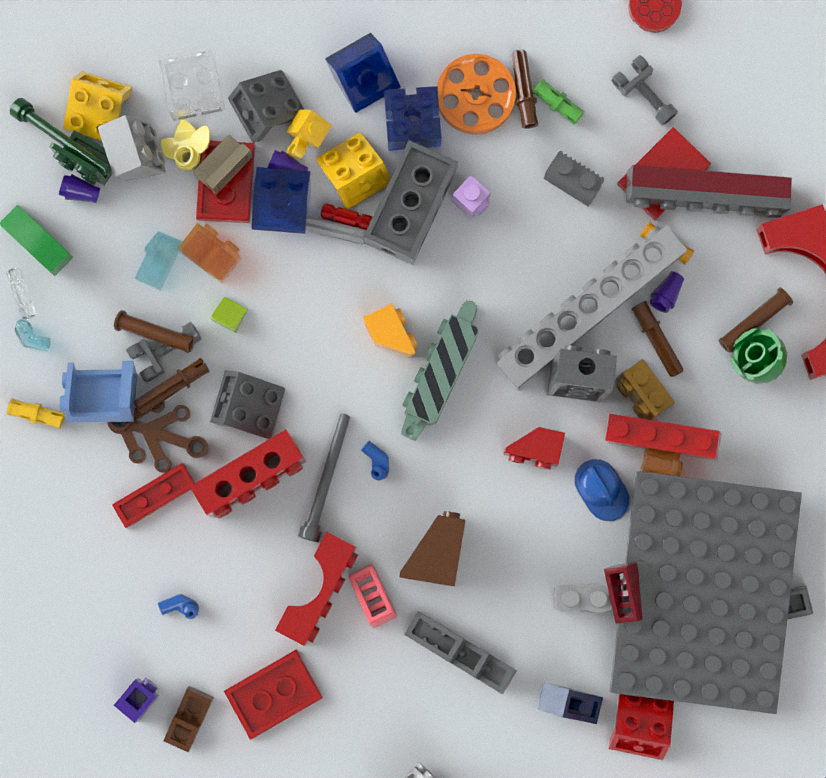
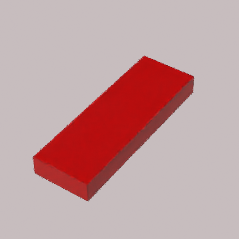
[112,463,195,528]

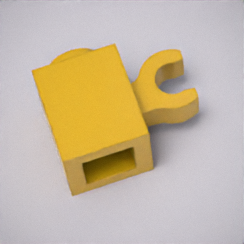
[286,109,332,159]

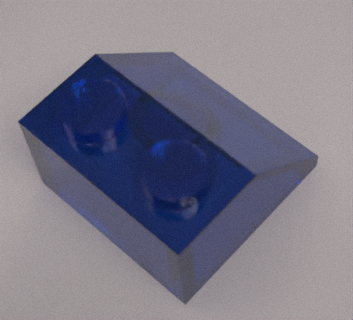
[325,32,401,113]
[251,167,311,234]

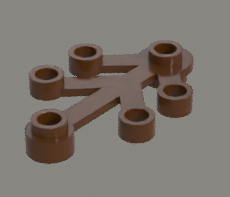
[107,401,209,473]

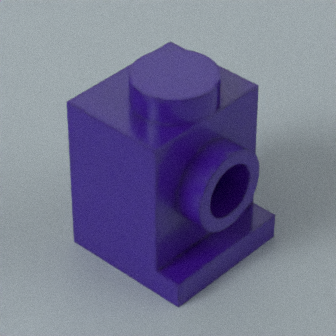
[114,678,159,723]

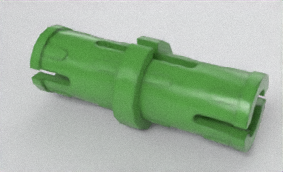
[533,79,585,125]

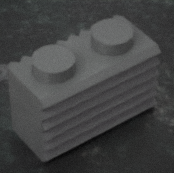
[543,151,604,207]

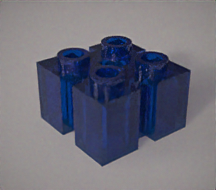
[384,86,442,151]

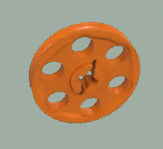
[436,54,516,135]

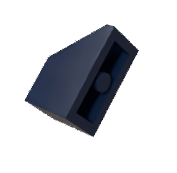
[537,682,603,724]

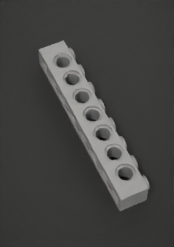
[496,225,687,389]

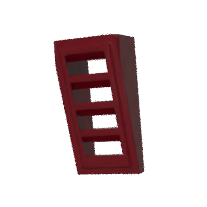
[604,562,643,624]

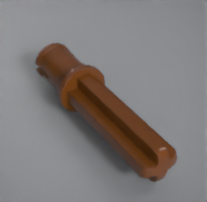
[512,49,539,129]
[631,301,683,377]
[134,358,210,414]

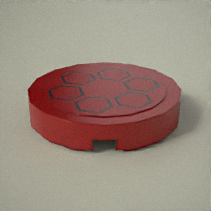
[628,0,682,33]

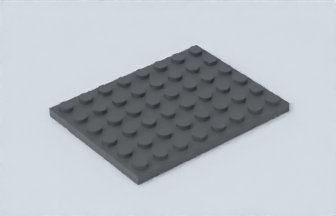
[609,471,802,714]

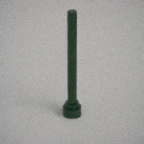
[10,98,111,175]

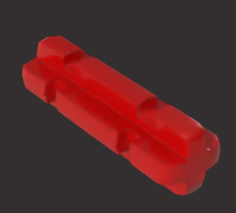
[320,203,373,230]

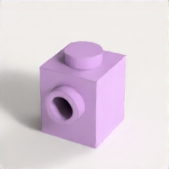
[452,175,490,219]

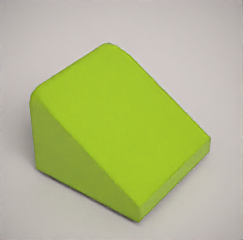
[210,297,248,333]

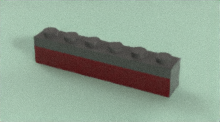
[626,165,792,218]

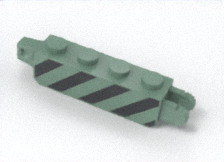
[401,300,479,441]

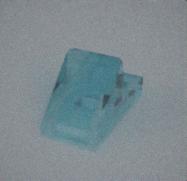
[135,231,183,291]

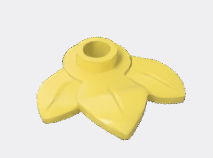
[161,119,211,171]

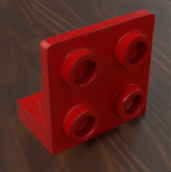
[608,694,674,760]

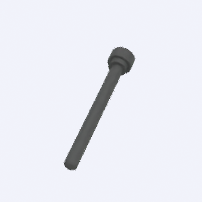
[298,413,350,543]

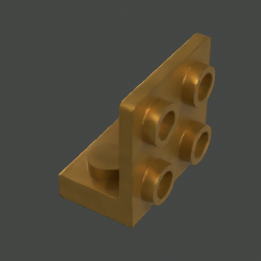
[616,359,675,420]

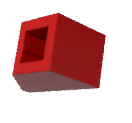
[503,427,565,470]

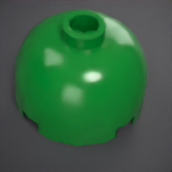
[730,328,787,384]

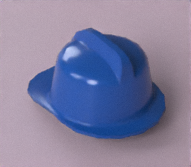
[575,459,629,521]

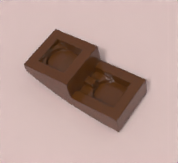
[163,686,214,752]

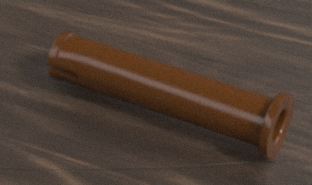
[718,287,793,353]
[114,310,195,353]

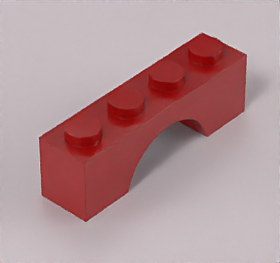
[605,414,722,461]
[275,532,358,646]

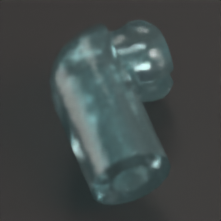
[15,319,50,351]

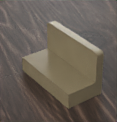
[193,135,253,195]

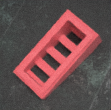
[348,564,397,628]

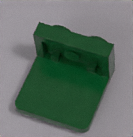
[49,130,112,186]

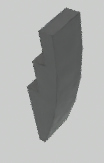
[404,611,517,694]

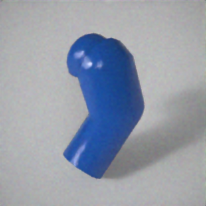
[361,440,389,481]
[158,594,199,619]

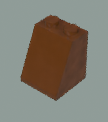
[399,511,465,587]

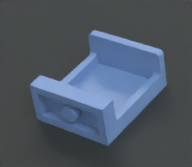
[60,361,137,423]

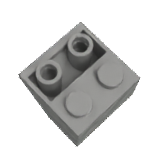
[98,115,166,181]

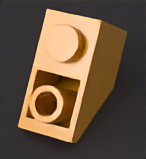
[363,304,418,358]

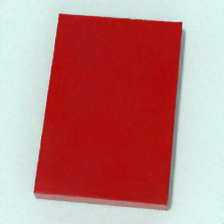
[617,127,712,221]
[196,141,255,223]
[224,649,323,740]

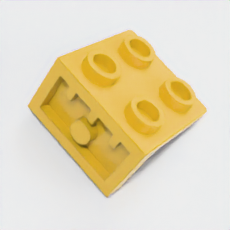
[63,71,132,141]
[316,132,391,209]

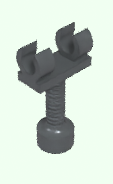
[611,55,678,126]
[126,321,202,383]

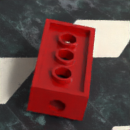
[189,429,306,519]

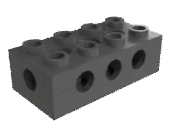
[364,140,458,265]
[547,345,617,402]

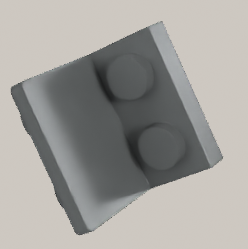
[228,70,305,143]
[210,371,285,439]

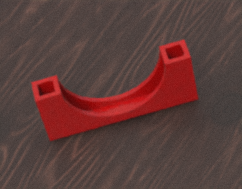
[756,204,826,380]

